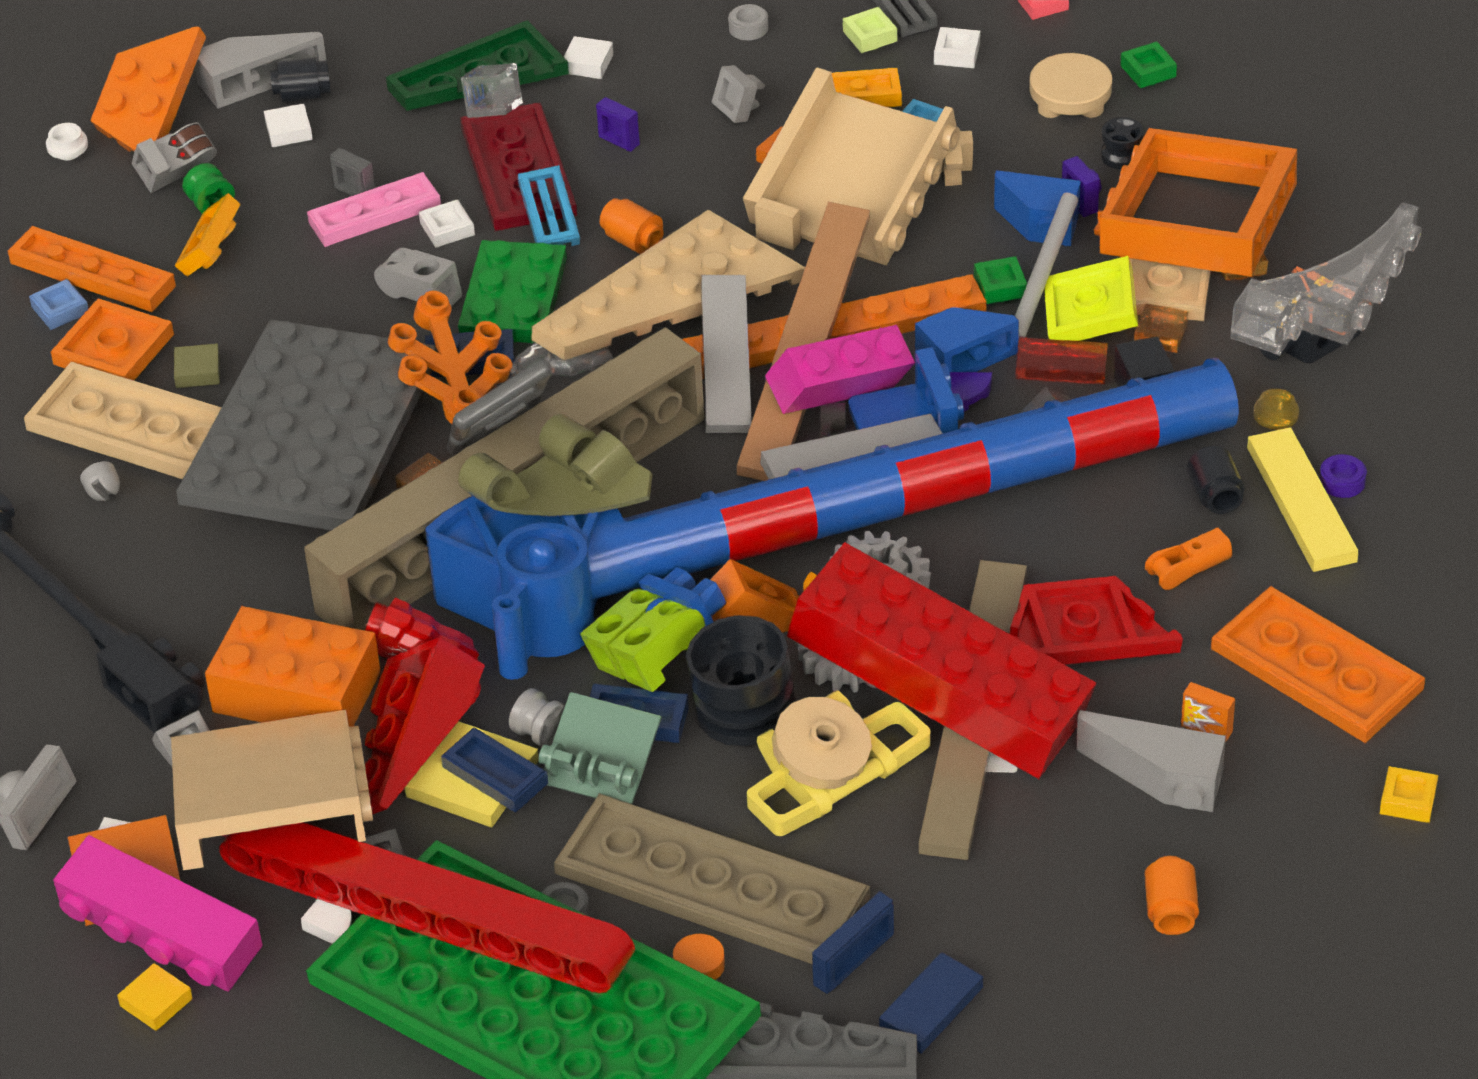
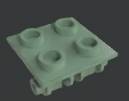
[539,692,662,804]

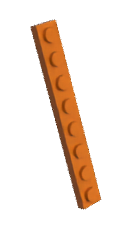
[682,274,986,379]

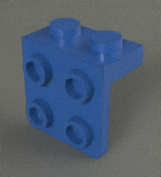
[848,347,964,434]

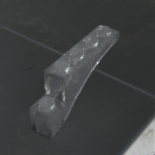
[1230,202,1422,355]

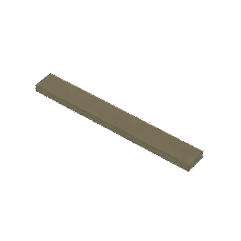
[919,560,1027,860]

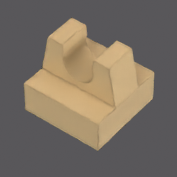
[941,131,973,186]

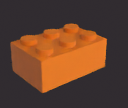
[205,606,381,727]

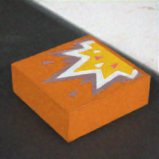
[1181,682,1235,741]

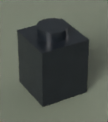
[1114,336,1175,387]

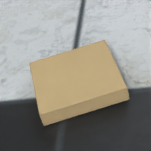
[1129,258,1211,321]

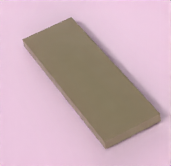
[554,793,870,964]

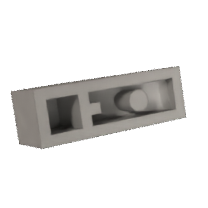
[195,32,326,109]
[1076,710,1226,812]

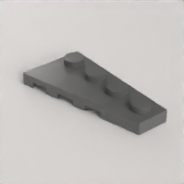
[706,1003,917,1079]

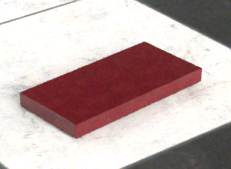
[460,102,577,231]

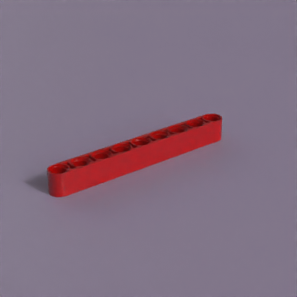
[219,822,635,993]

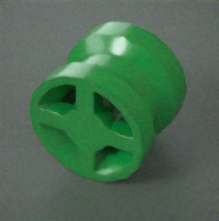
[182,163,235,214]

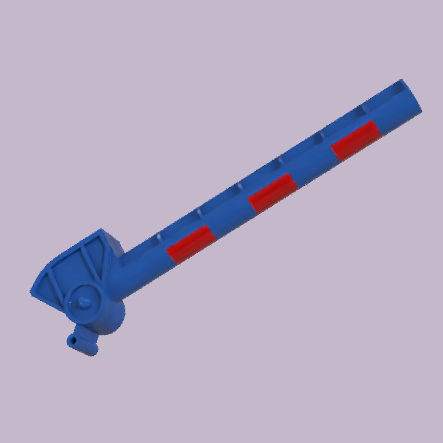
[425,358,1239,680]

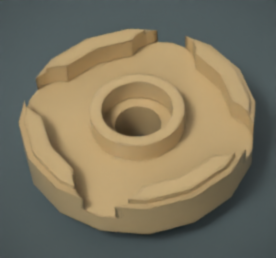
[772,697,872,789]

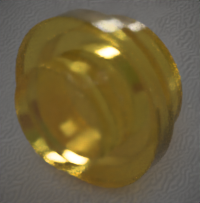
[1253,389,1299,430]

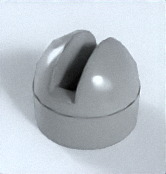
[80,461,120,502]

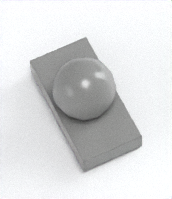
[0,744,77,850]

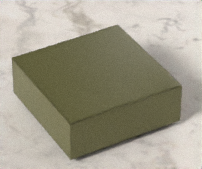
[174,343,220,388]

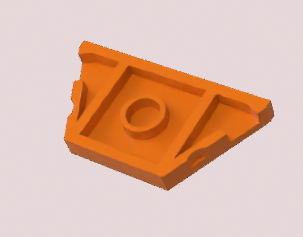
[90,27,206,152]

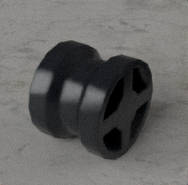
[1101,117,1144,169]

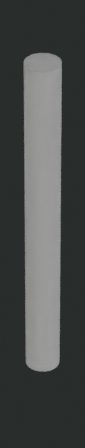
[1015,193,1078,343]

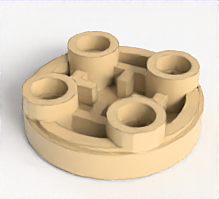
[1029,53,1112,118]

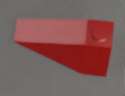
[353,637,485,815]

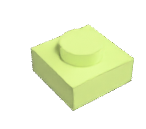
[843,7,897,53]

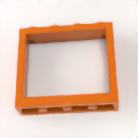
[1094,128,1297,277]

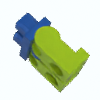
[580,567,726,692]

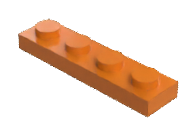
[8,226,176,312]

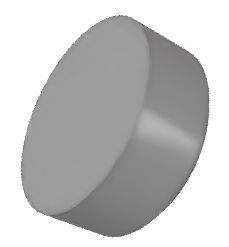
[728,4,769,40]

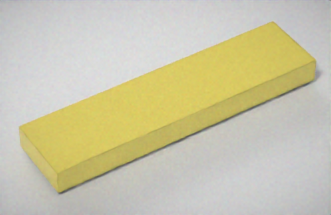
[1247,427,1358,572]

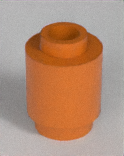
[599,198,664,254]
[1144,856,1199,935]

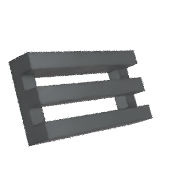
[873,0,937,38]

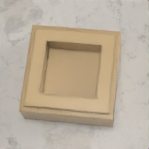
[755,197,801,250]

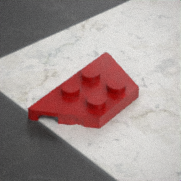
[1009,576,1183,665]

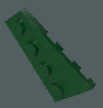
[386,20,569,111]

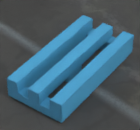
[518,165,580,246]

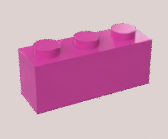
[765,325,915,414]

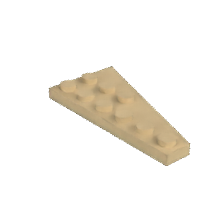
[532,210,805,360]

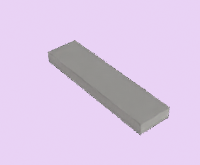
[701,275,752,433]
[760,414,942,480]

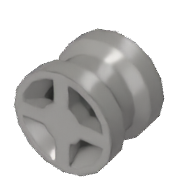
[509,688,565,747]

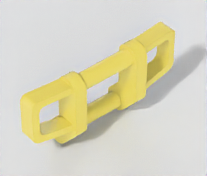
[747,690,930,836]

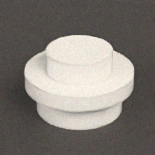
[46,123,88,160]

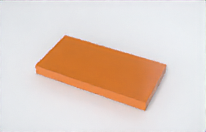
[1211,586,1425,743]

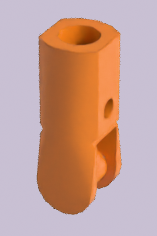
[1145,528,1232,590]

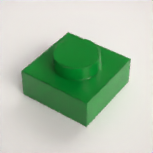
[1120,41,1177,88]
[974,256,1027,304]

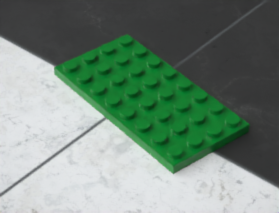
[306,840,761,1079]

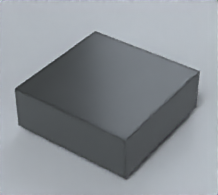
[330,148,375,196]

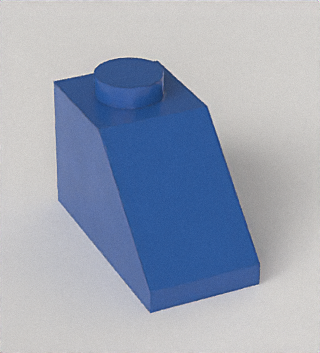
[994,170,1081,246]
[915,307,1019,372]

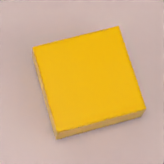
[1379,766,1438,823]
[117,963,193,1031]

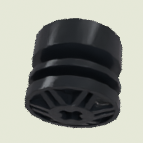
[686,615,796,746]

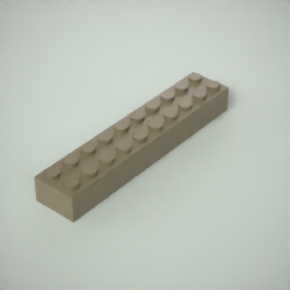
[304,327,705,631]

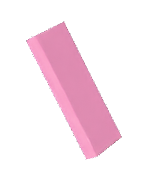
[307,172,441,247]

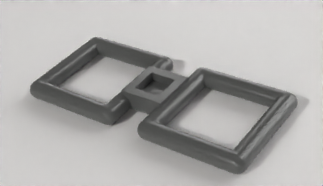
[447,359,552,456]

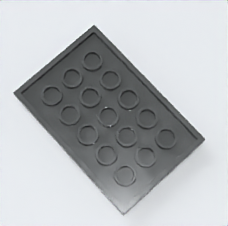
[176,319,438,530]

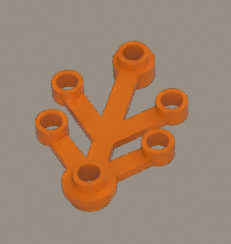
[388,291,512,424]

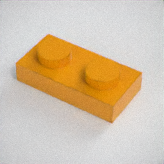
[832,68,902,107]
[175,193,241,277]

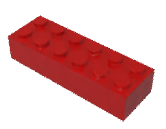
[787,542,1096,779]

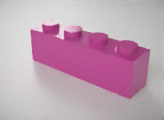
[53,835,263,992]

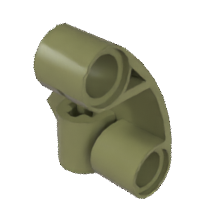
[458,414,653,516]

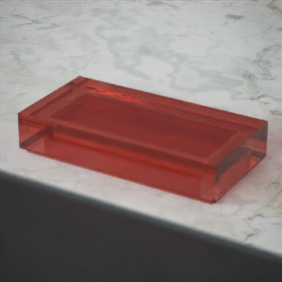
[1016,337,1108,384]

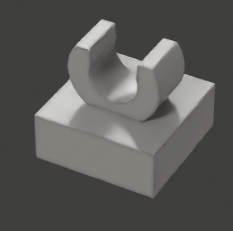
[712,65,765,123]

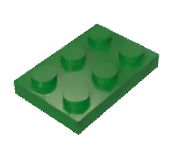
[458,240,567,343]

